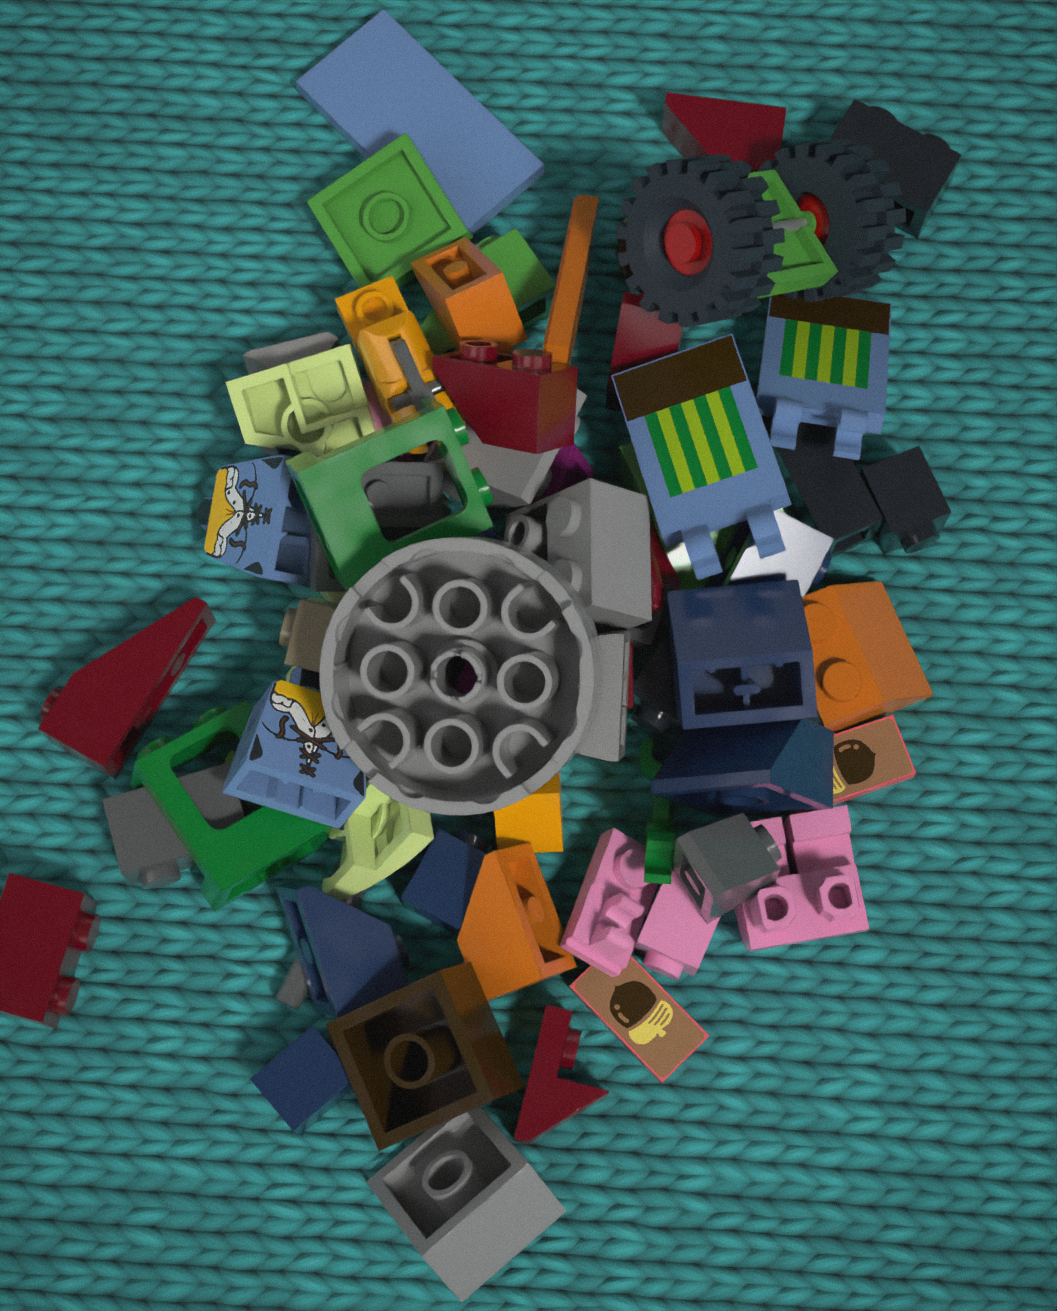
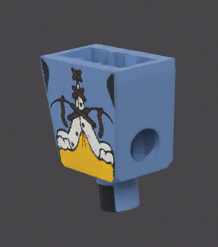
[197,455,311,588]
[222,667,367,829]

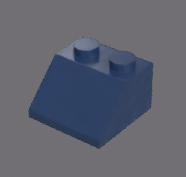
[651,718,834,818]

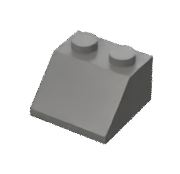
[366,1107,567,1303]

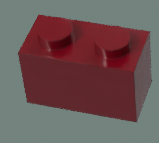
[0,873,100,1029]

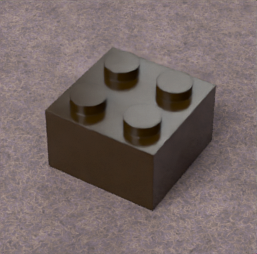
[326,961,524,1151]

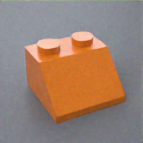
[802,581,933,734]

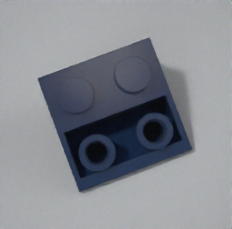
[666,579,818,730]

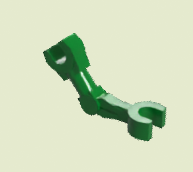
[638,738,679,884]

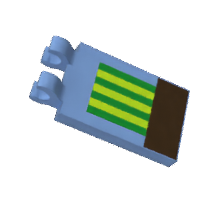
[755,294,892,460]
[611,333,791,580]

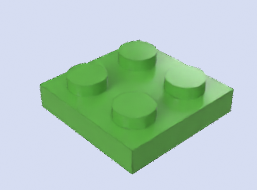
[307,132,473,288]

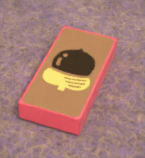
[791,715,917,815]
[569,956,709,1084]

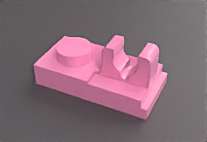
[559,828,658,978]

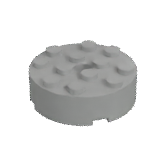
[319,537,603,815]

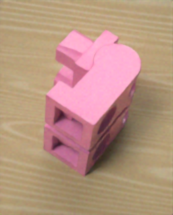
[734,805,870,952]

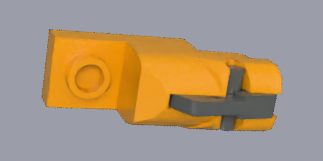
[335,276,466,454]

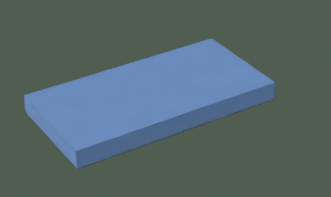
[296,9,544,235]

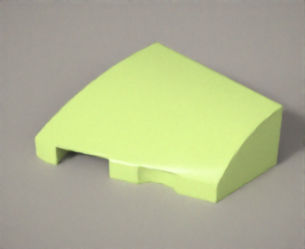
[225,344,377,456]
[322,776,434,900]

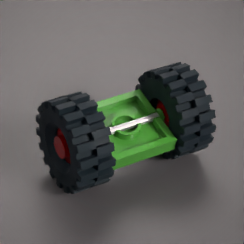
[616,139,906,327]

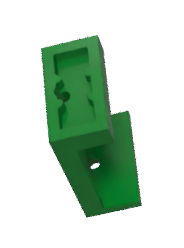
[285,396,493,591]
[130,700,332,912]

